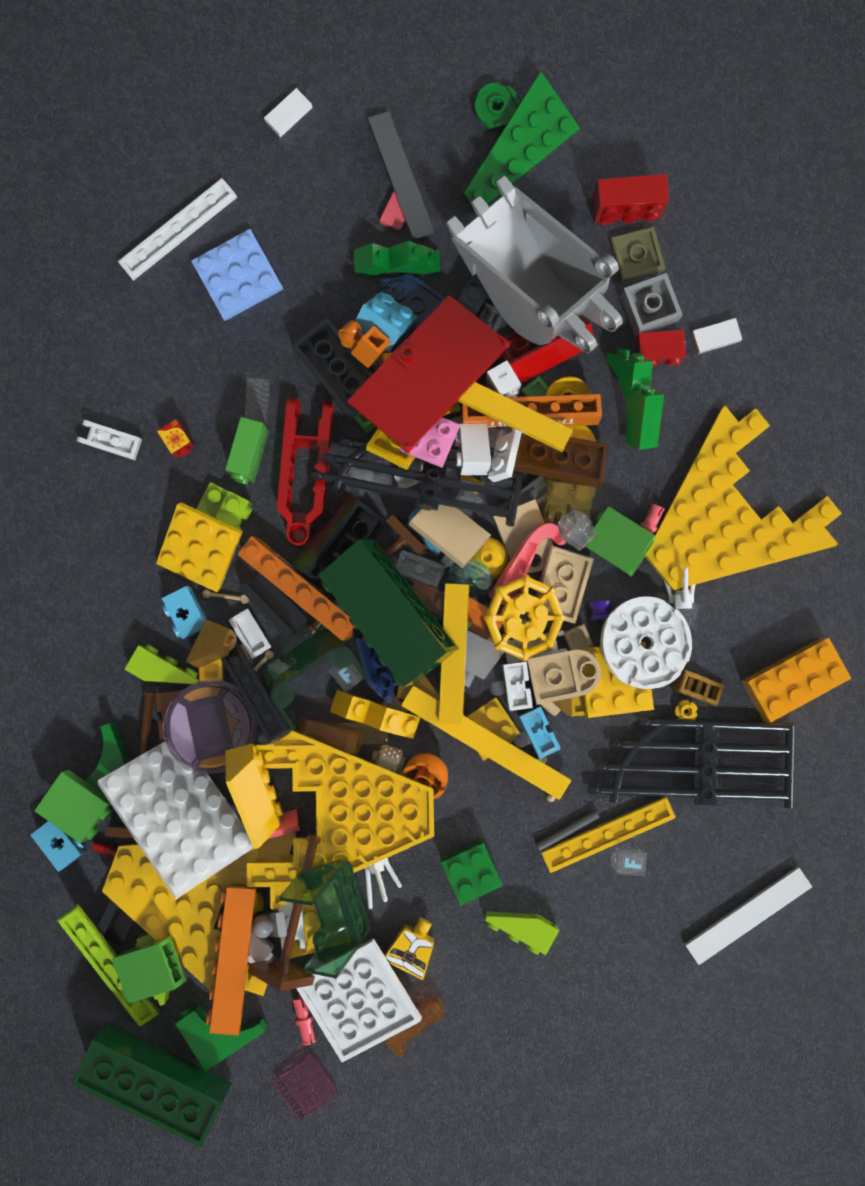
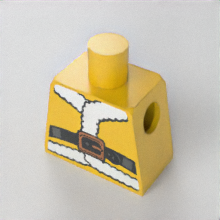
[384,918,434,980]

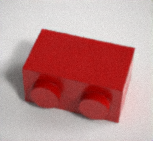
[635,330,686,368]

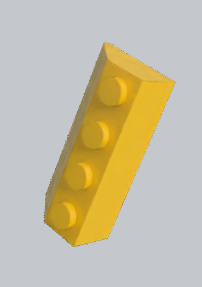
[225,743,283,849]

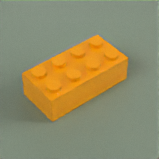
[741,638,851,723]

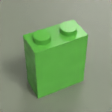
[225,417,269,485]
[583,506,657,577]
[35,770,113,844]
[112,936,187,1003]

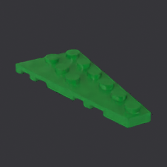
[462,72,580,210]

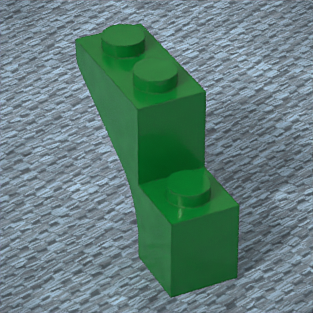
[354,241,440,277]

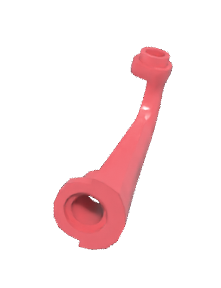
[488,523,569,605]

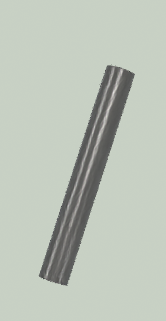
[536,810,600,852]

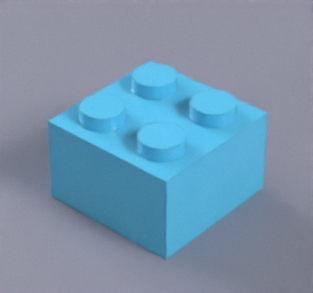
[355,291,418,353]

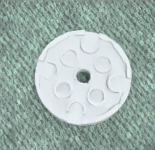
[600,597,692,689]

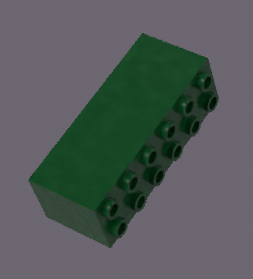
[318,539,459,688]
[71,1022,232,1148]

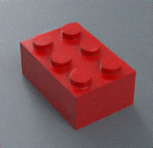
[592,174,669,225]

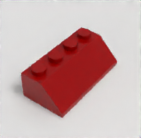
[498,315,594,383]

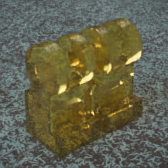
[544,480,596,528]

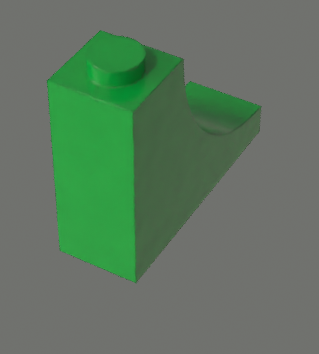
[85,722,130,795]
[175,1004,267,1072]

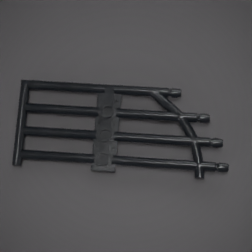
[310,427,524,527]
[587,718,795,808]

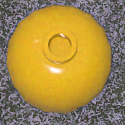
[465,537,509,582]

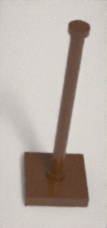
[306,514,428,636]
[105,692,156,838]
[248,834,321,991]

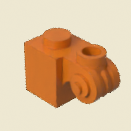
[338,320,391,368]

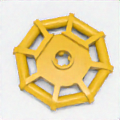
[483,574,566,662]

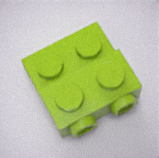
[197,482,252,530]

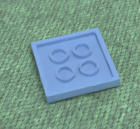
[192,229,283,321]

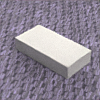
[264,88,312,137]
[691,318,742,354]
[228,609,272,659]

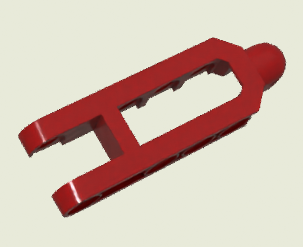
[277,398,334,546]

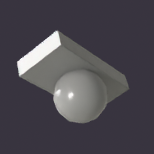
[252,911,287,938]

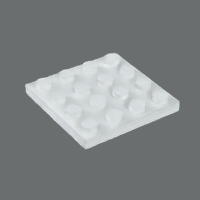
[296,938,422,1062]

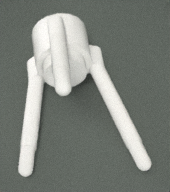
[664,567,695,609]
[364,858,402,909]

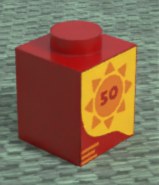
[157,419,195,458]

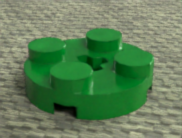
[475,83,519,131]

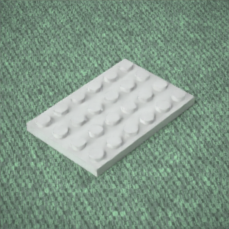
[98,739,253,900]

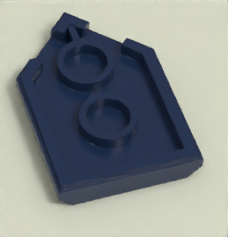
[380,273,447,330]
[355,637,398,704]

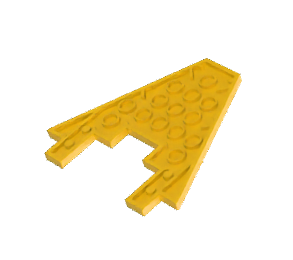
[645,406,842,591]
[247,729,434,909]
[102,832,297,996]

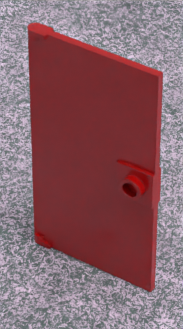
[347,295,510,453]

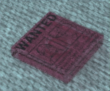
[273,1054,338,1122]

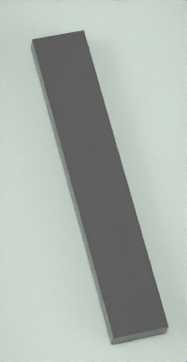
[368,111,434,240]

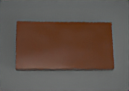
[513,433,609,488]

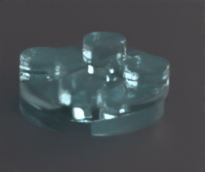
[447,560,494,600]

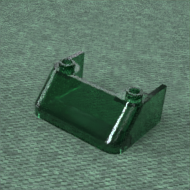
[262,628,366,731]
[279,859,369,979]

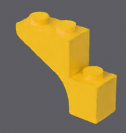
[330,690,420,739]

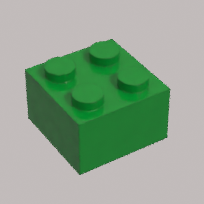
[441,839,503,906]

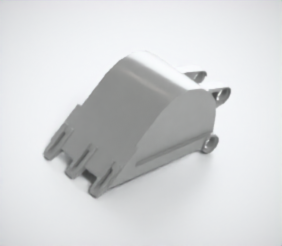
[446,175,623,353]

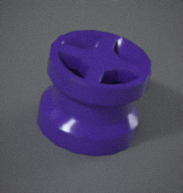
[589,601,612,620]

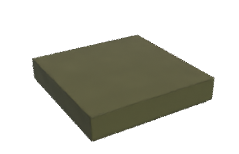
[610,226,666,282]

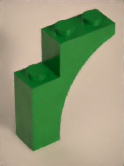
[606,348,664,450]

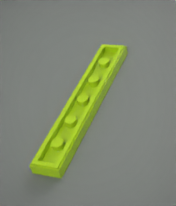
[57,904,160,1027]

